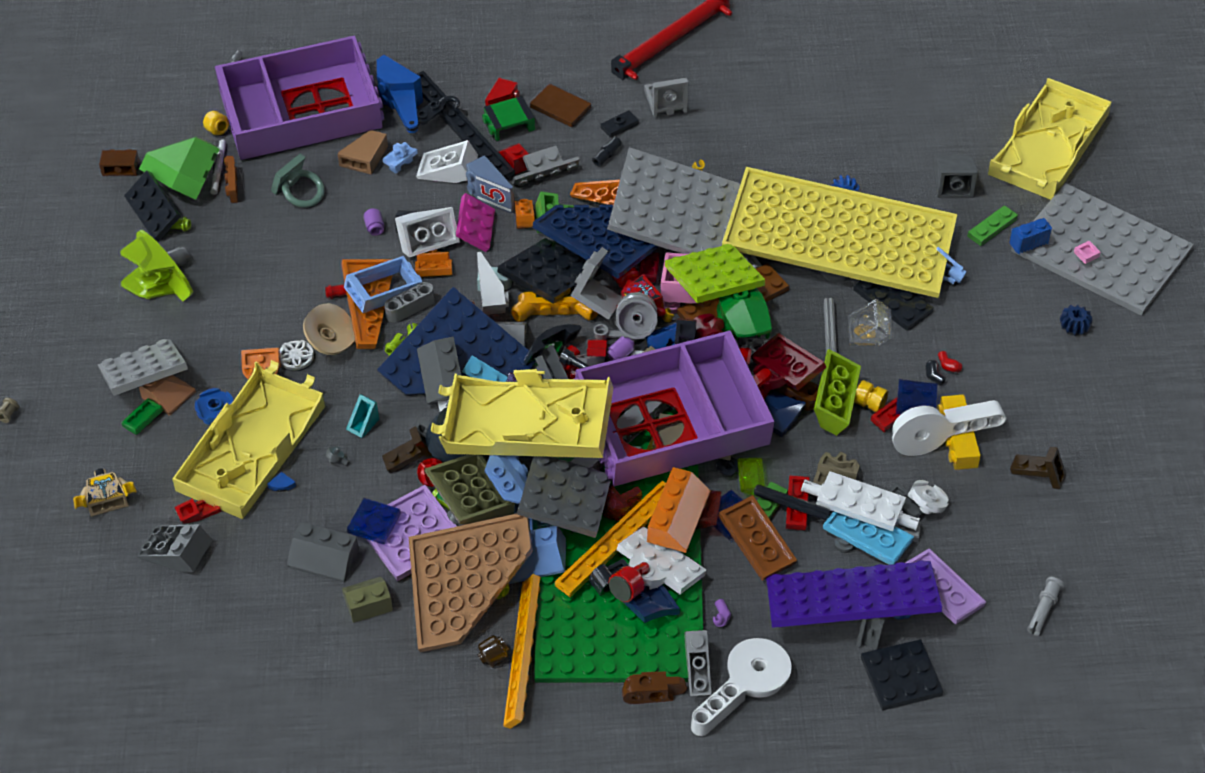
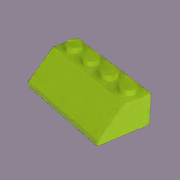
[814,349,861,436]

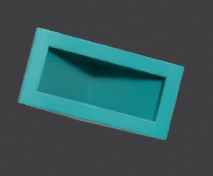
[346,394,379,438]

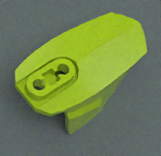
[120,230,193,301]

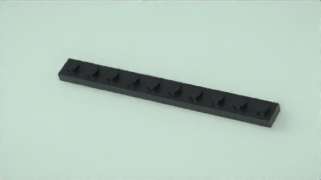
[417,71,515,179]

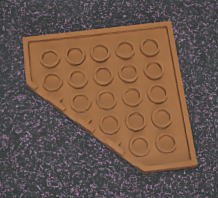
[408,514,533,652]

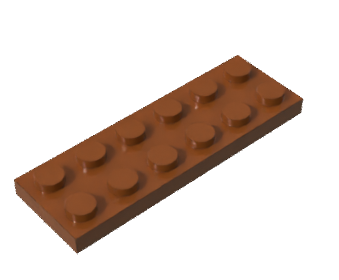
[677,263,789,319]

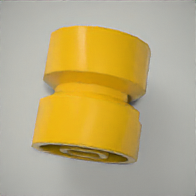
[854,380,889,412]

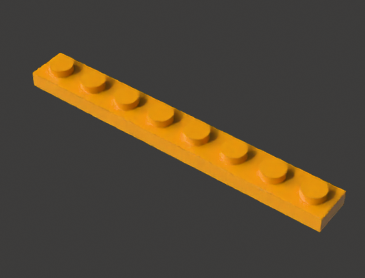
[555,481,666,597]
[503,574,540,729]

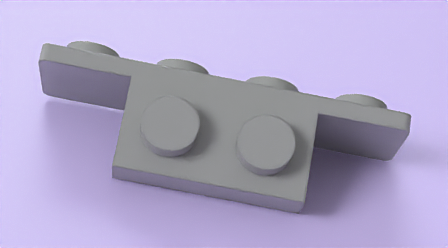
[512,146,580,186]

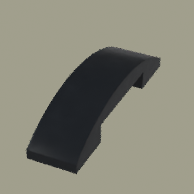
[524,324,582,364]

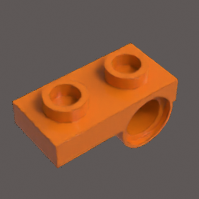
[514,199,534,229]

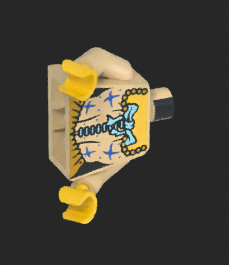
[73,468,137,516]

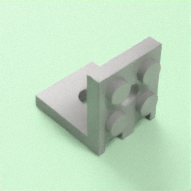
[644,78,688,118]
[571,247,622,320]

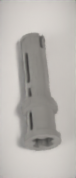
[1027,577,1064,635]

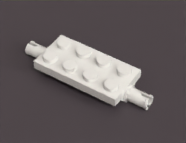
[801,471,920,532]

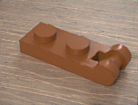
[224,156,238,203]

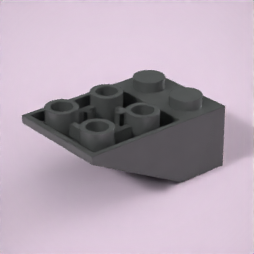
[137,524,212,572]

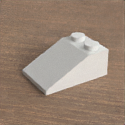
[416,140,478,183]
[395,207,460,257]
[477,252,509,315]

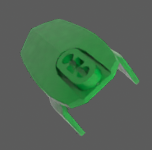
[717,288,772,341]

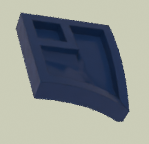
[764,390,806,437]
[623,585,680,623]

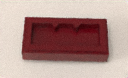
[638,252,660,283]

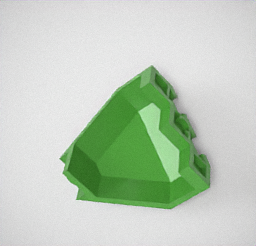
[139,136,220,200]

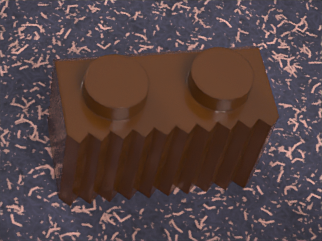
[99,149,139,176]

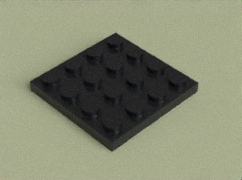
[497,238,601,304]

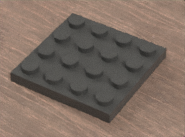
[517,456,611,538]

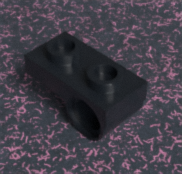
[589,559,629,596]

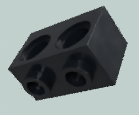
[675,318,697,344]

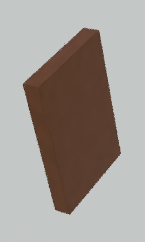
[530,83,591,127]

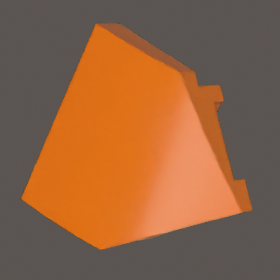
[415,249,452,277]

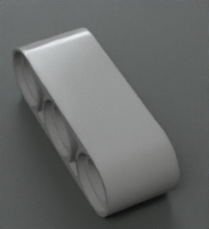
[385,282,434,323]

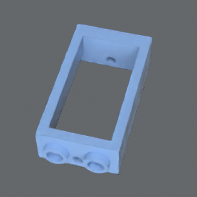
[344,256,422,313]

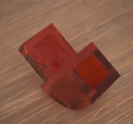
[602,485,642,521]

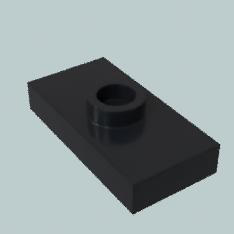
[601,110,639,138]

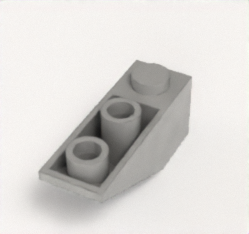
[684,630,712,696]

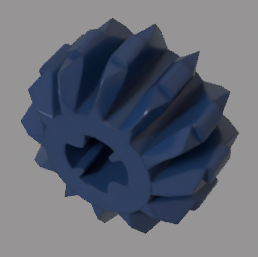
[1060,304,1093,336]

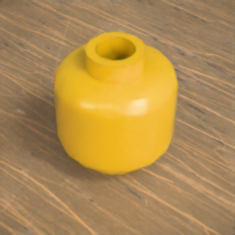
[203,111,229,135]

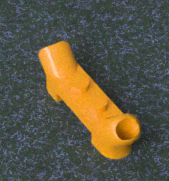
[511,292,598,322]

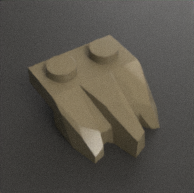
[813,452,860,485]

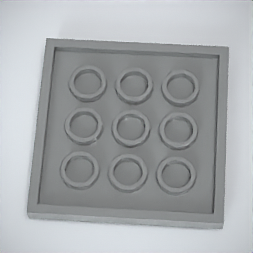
[98,339,188,396]

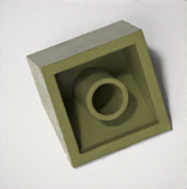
[342,576,393,623]

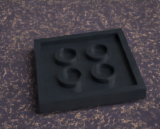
[861,639,943,711]

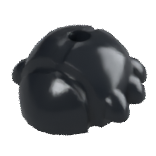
[716,457,740,477]

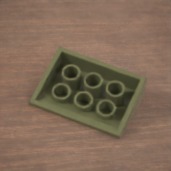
[425,454,515,524]

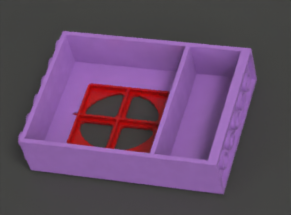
[215,36,384,160]
[573,331,774,486]

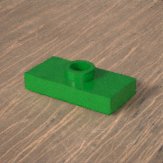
[121,398,163,435]

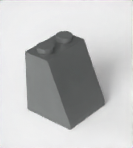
[933,155,978,198]

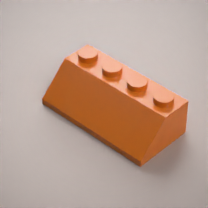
[647,467,710,553]

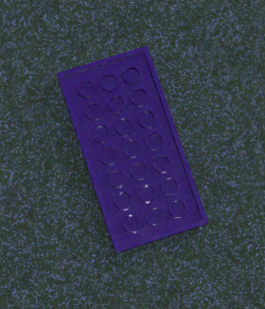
[766,560,942,628]

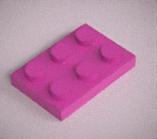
[456,193,495,252]

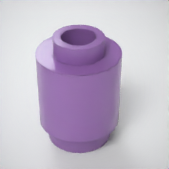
[363,208,385,236]
[606,336,635,361]

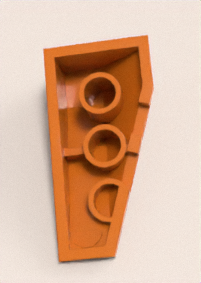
[570,180,620,205]

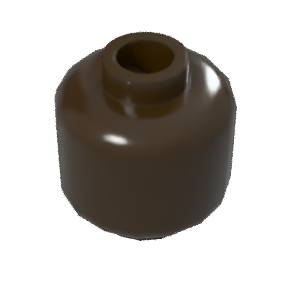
[477,635,509,667]

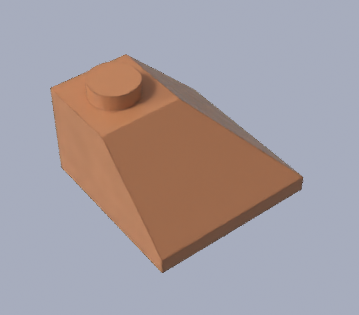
[139,375,196,416]

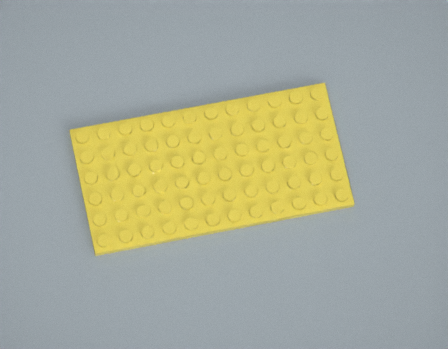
[722,167,957,298]

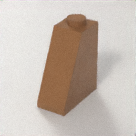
[338,130,388,174]

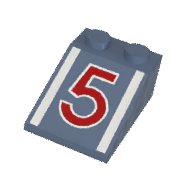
[466,156,515,213]

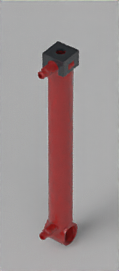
[611,0,733,81]

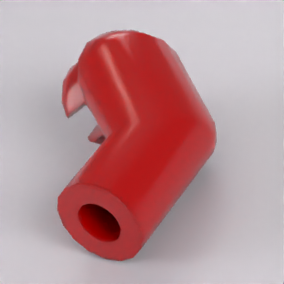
[938,351,962,372]

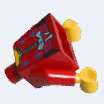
[616,274,674,322]

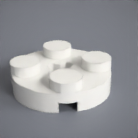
[908,480,949,514]

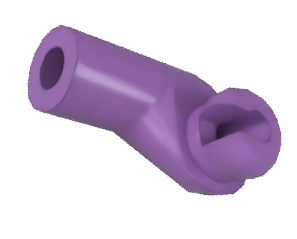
[713,599,731,627]

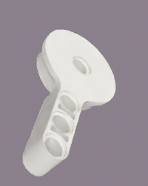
[892,400,1006,456]
[691,638,791,736]

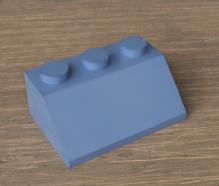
[509,526,566,584]

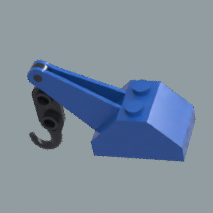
[377,55,460,133]

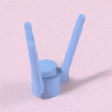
[937,247,967,284]

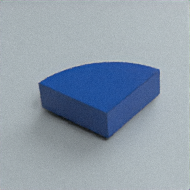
[267,472,296,491]

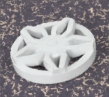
[280,340,314,370]

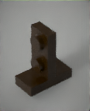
[382,426,434,474]
[1010,447,1066,489]

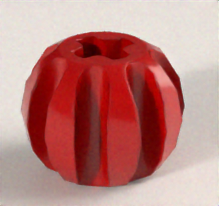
[417,458,443,487]

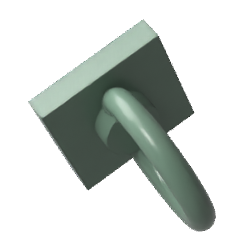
[271,153,324,208]

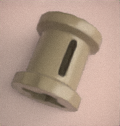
[0,398,19,423]

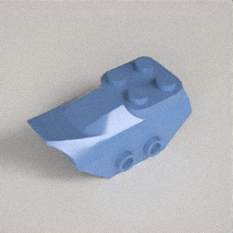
[485,455,551,531]

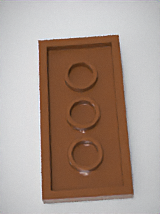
[718,495,797,581]

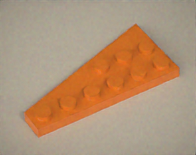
[341,259,393,349]

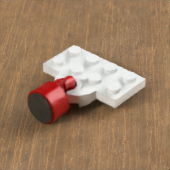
[609,526,706,602]

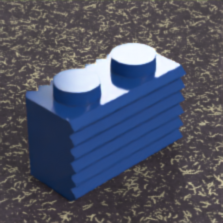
[1009,218,1052,254]

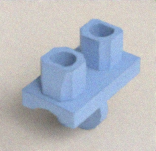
[383,142,418,173]

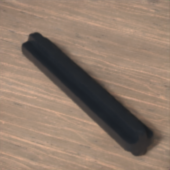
[754,484,831,520]

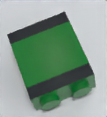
[482,96,535,142]

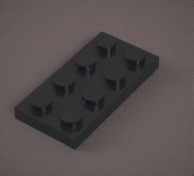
[124,170,181,242]
[853,280,934,332]

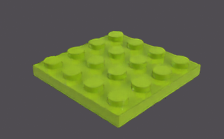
[665,244,765,303]

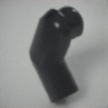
[925,360,946,385]

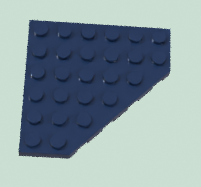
[532,205,660,279]
[377,287,537,396]

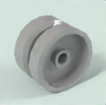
[616,292,657,339]

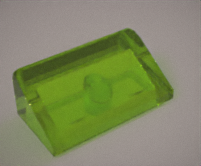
[738,458,765,497]

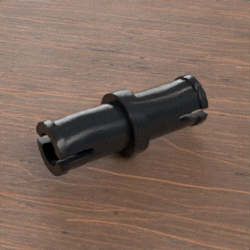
[592,136,622,167]

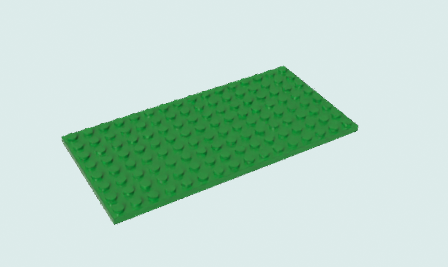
[535,411,703,683]

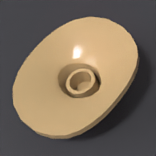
[303,303,355,355]

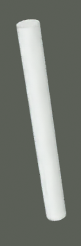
[210,140,226,195]

